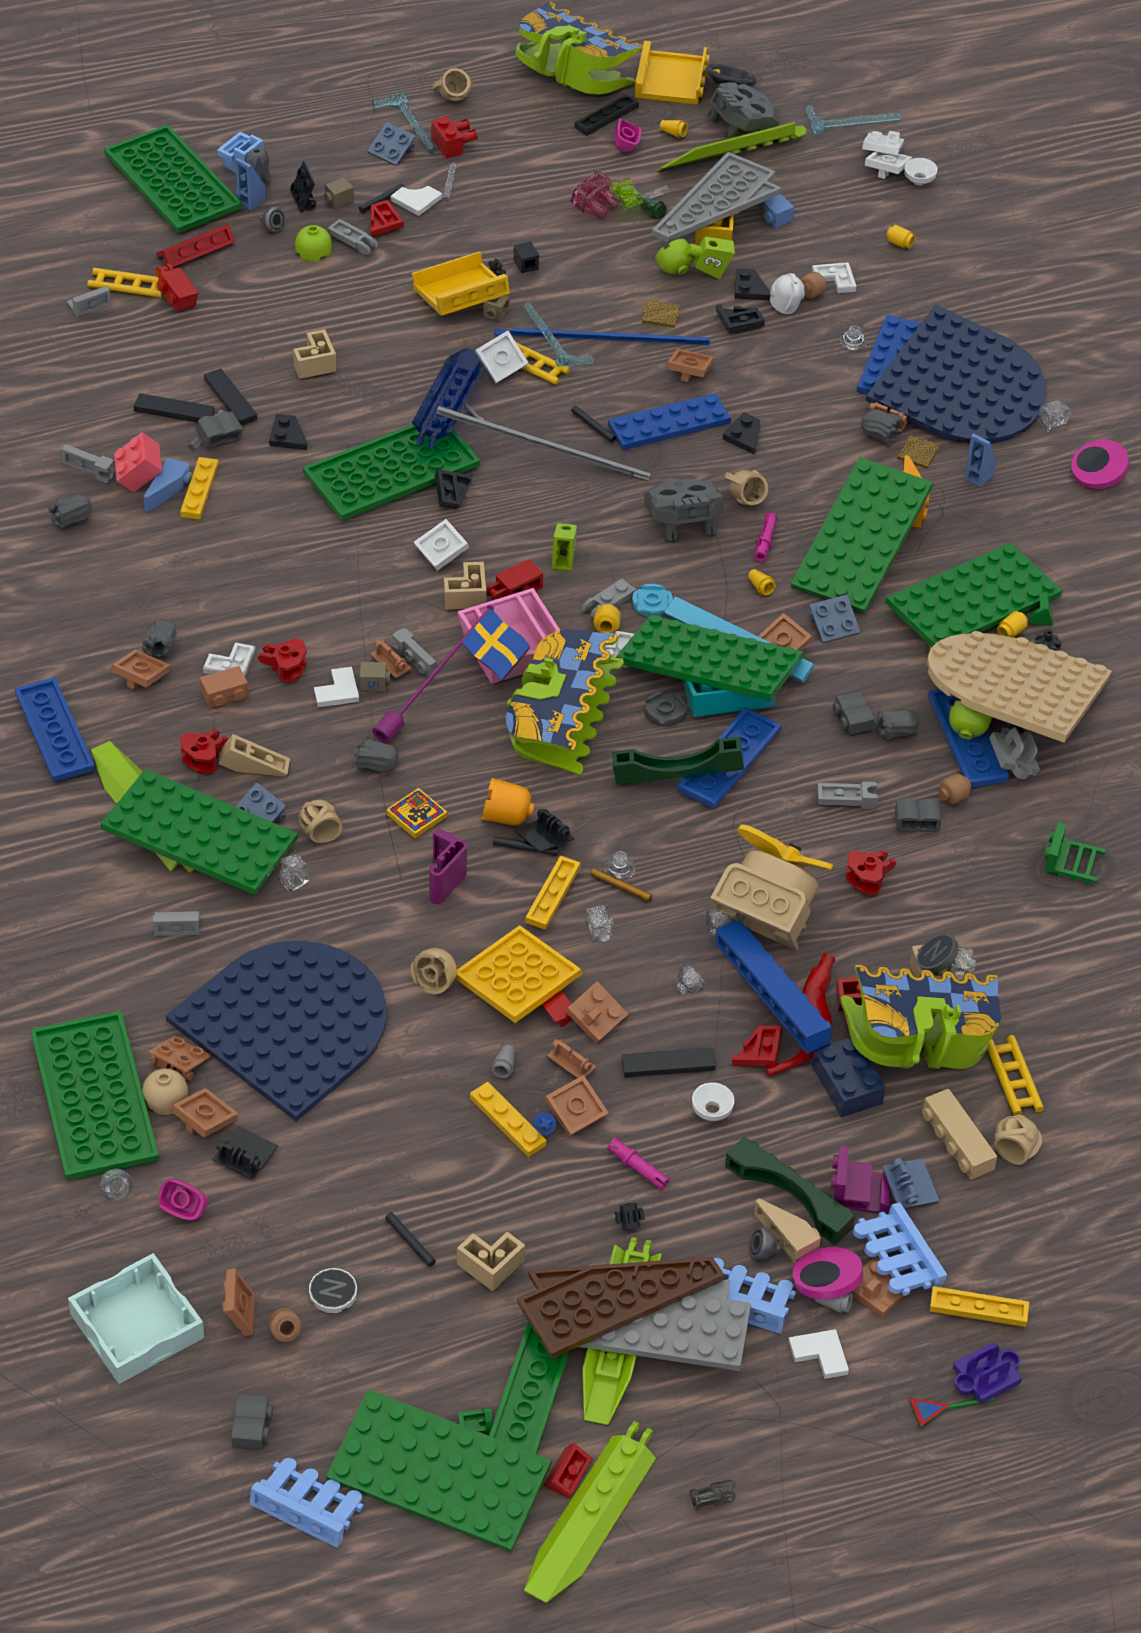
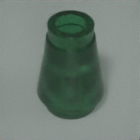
[640,197,667,219]

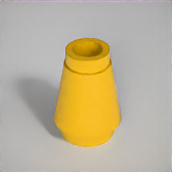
[660,120,688,138]
[748,569,776,595]

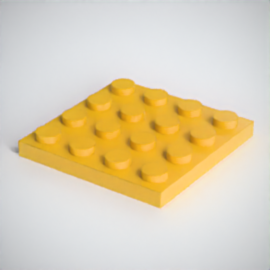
[455,925,581,1023]

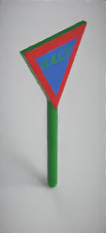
[909,1397,995,1428]

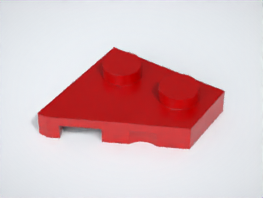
[370,200,404,237]
[732,1025,783,1066]

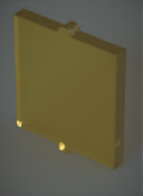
[642,300,680,328]
[897,435,940,469]

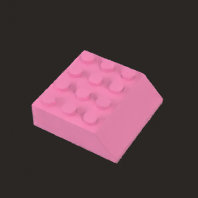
[458,588,560,684]

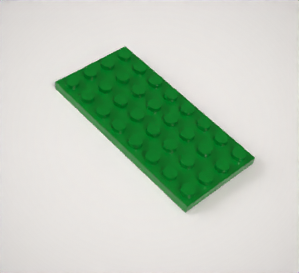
[104,124,242,234]
[303,414,480,521]
[791,457,933,614]
[885,543,1063,647]
[616,615,803,701]
[101,769,298,895]
[30,1011,159,1181]
[326,1389,552,1553]

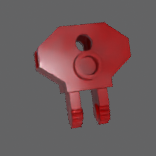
[257,638,307,683]
[180,728,228,774]
[846,850,897,896]

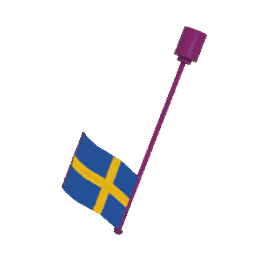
[372,604,530,744]

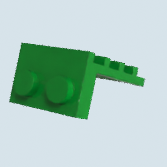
[1044,822,1106,884]

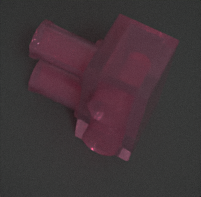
[570,169,621,219]

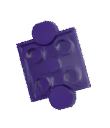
[952,1342,1022,1404]

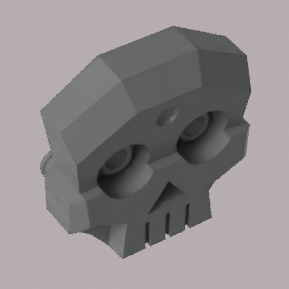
[707,83,780,139]
[644,479,724,541]

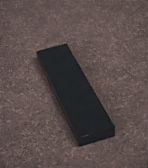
[574,94,639,136]
[204,368,258,425]
[134,393,215,422]
[621,1047,716,1077]

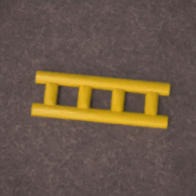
[87,268,163,298]
[516,342,570,385]
[987,1035,1044,1116]

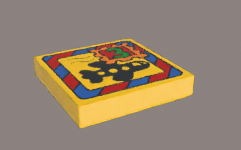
[386,788,447,839]

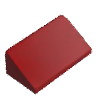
[542,990,572,1027]
[543,1443,593,1498]

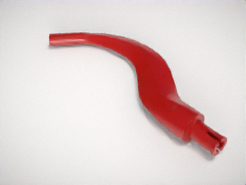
[765,953,836,1076]

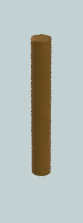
[591,868,652,902]

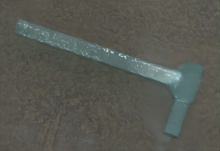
[372,91,436,154]
[806,105,902,134]
[524,302,594,366]

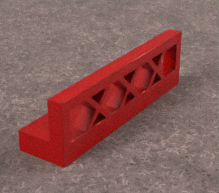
[156,224,235,267]

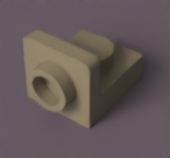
[483,294,510,322]

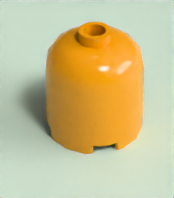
[482,778,534,826]

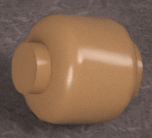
[800,272,826,299]
[938,773,971,805]
[268,1308,302,1342]

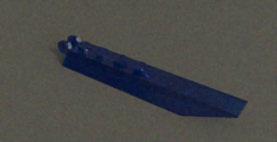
[412,348,484,448]

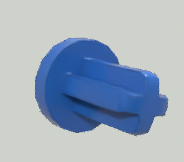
[533,1112,556,1136]

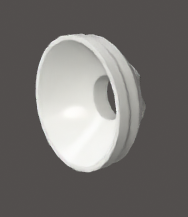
[904,158,937,186]
[692,1083,734,1121]

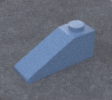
[235,158,266,211]
[760,194,794,228]
[965,433,996,487]
[144,458,192,512]

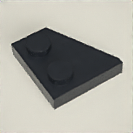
[735,268,771,301]
[716,304,765,333]
[722,412,760,454]
[269,414,307,450]
[435,469,473,509]

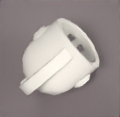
[770,273,805,314]

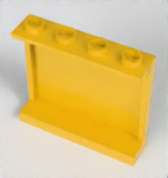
[635,41,710,105]
[412,251,510,316]

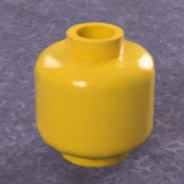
[593,604,621,633]

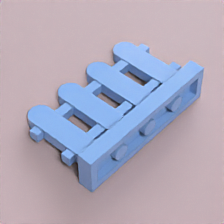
[853,1202,947,1296]
[714,1258,796,1334]
[250,1458,363,1548]

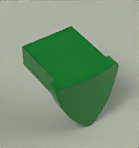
[1028,592,1053,626]
[458,1407,492,1436]

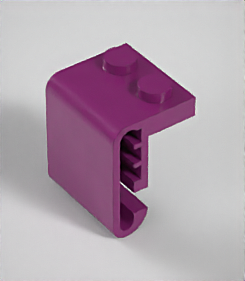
[429,828,467,904]
[831,1146,891,1214]

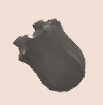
[246,149,271,184]
[861,410,903,447]
[48,494,92,529]
[142,619,177,658]
[874,709,919,740]
[354,739,399,772]

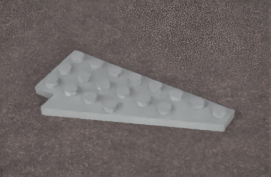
[652,152,781,242]
[579,1279,751,1371]

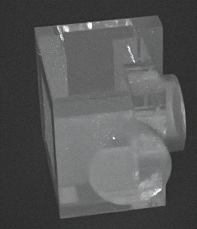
[1039,400,1071,432]
[278,852,309,892]
[586,904,614,943]
[951,947,977,980]

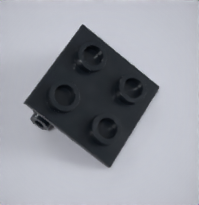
[290,161,316,213]
[514,809,575,853]
[213,1126,278,1180]

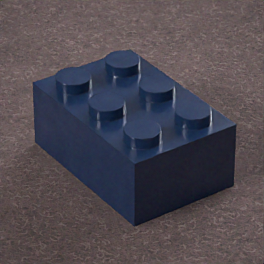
[812,1037,886,1118]

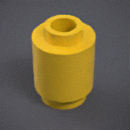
[886,225,915,249]
[997,611,1028,637]

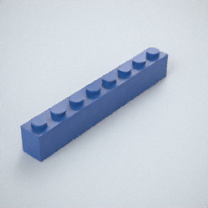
[716,920,832,1053]

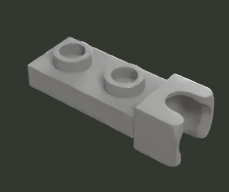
[61,444,116,483]
[392,628,436,678]
[817,782,878,809]

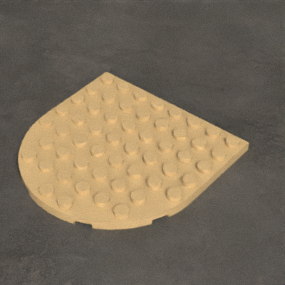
[926,631,1112,742]

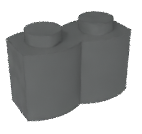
[196,412,243,447]
[833,691,874,735]
[895,798,942,832]
[231,1394,273,1449]

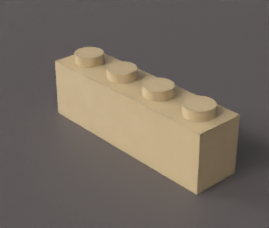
[922,1088,997,1180]

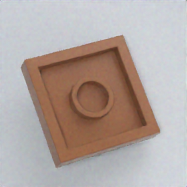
[666,348,714,382]
[758,613,813,651]
[111,649,170,689]
[565,981,628,1044]
[544,1075,609,1137]
[171,1088,238,1138]
[850,1256,904,1318]
[223,1268,255,1337]

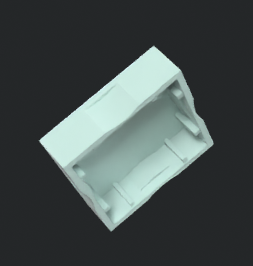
[68,1253,204,1384]

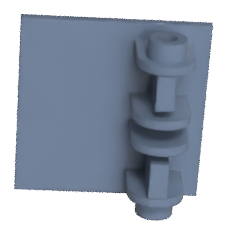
[367,122,416,166]
[809,595,860,643]
[236,782,287,822]
[882,1158,939,1208]

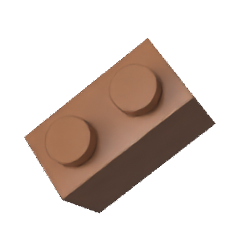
[199,666,249,709]

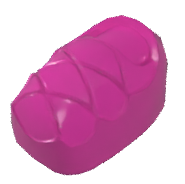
[614,118,641,152]
[159,1179,208,1220]

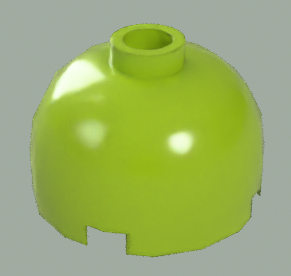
[295,225,332,261]
[655,239,693,275]
[949,700,992,739]

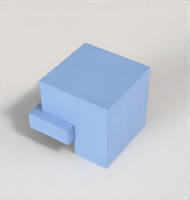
[217,132,264,173]

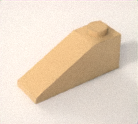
[219,734,290,777]
[754,1198,821,1264]

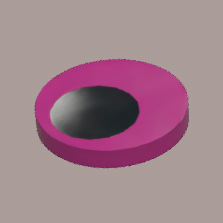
[1071,440,1129,489]
[793,1247,863,1299]

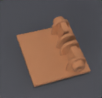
[148,1036,212,1081]

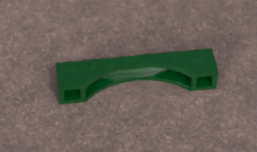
[612,736,744,785]
[725,1136,855,1246]

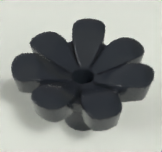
[488,258,506,276]
[1035,630,1061,651]

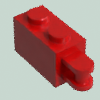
[155,263,199,312]
[486,559,543,601]

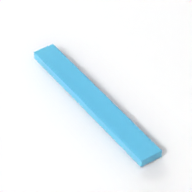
[664,596,814,683]

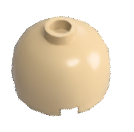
[411,948,457,994]
[142,1068,189,1116]

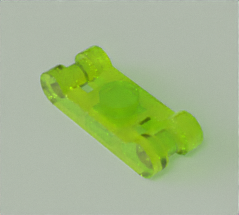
[611,178,643,208]

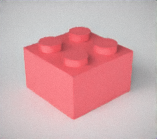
[114,432,162,493]

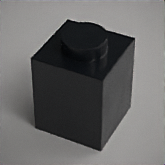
[513,241,539,273]

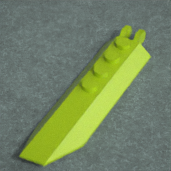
[657,122,807,171]
[91,741,194,872]
[583,1237,662,1426]
[524,1421,656,1603]

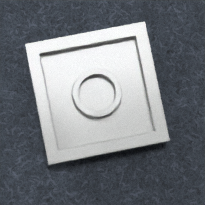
[862,131,904,156]
[865,151,912,179]
[475,331,528,384]
[414,519,470,571]

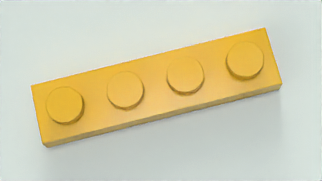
[180,457,219,520]
[525,856,581,930]
[470,1082,547,1158]
[929,1286,1029,1327]

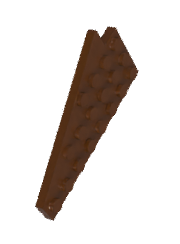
[517,1257,724,1359]

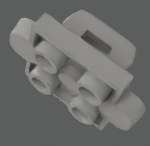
[989,727,1040,779]

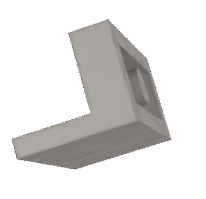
[67,286,111,317]
[153,911,200,936]

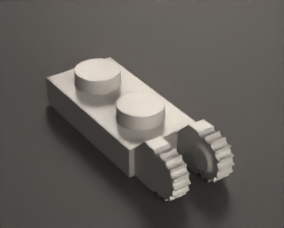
[327,219,378,255]
[581,578,636,618]

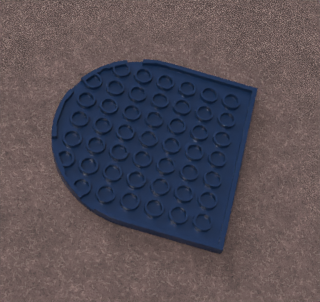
[866,304,1046,443]
[166,941,387,1122]

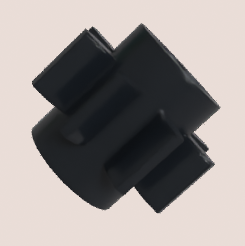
[614,1203,645,1229]

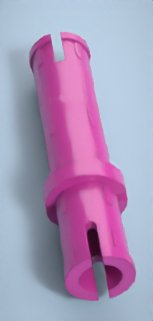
[754,513,778,562]
[607,1138,670,1191]

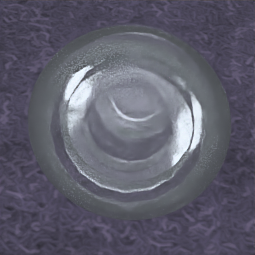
[840,325,866,351]
[604,851,635,880]
[706,910,735,938]
[675,965,706,995]
[100,1169,133,1201]

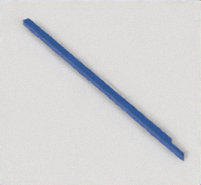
[494,328,710,345]

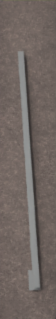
[436,406,651,481]

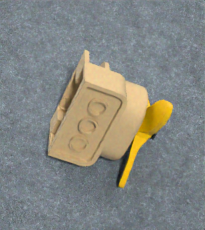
[710,825,834,951]

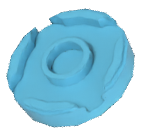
[632,584,673,617]

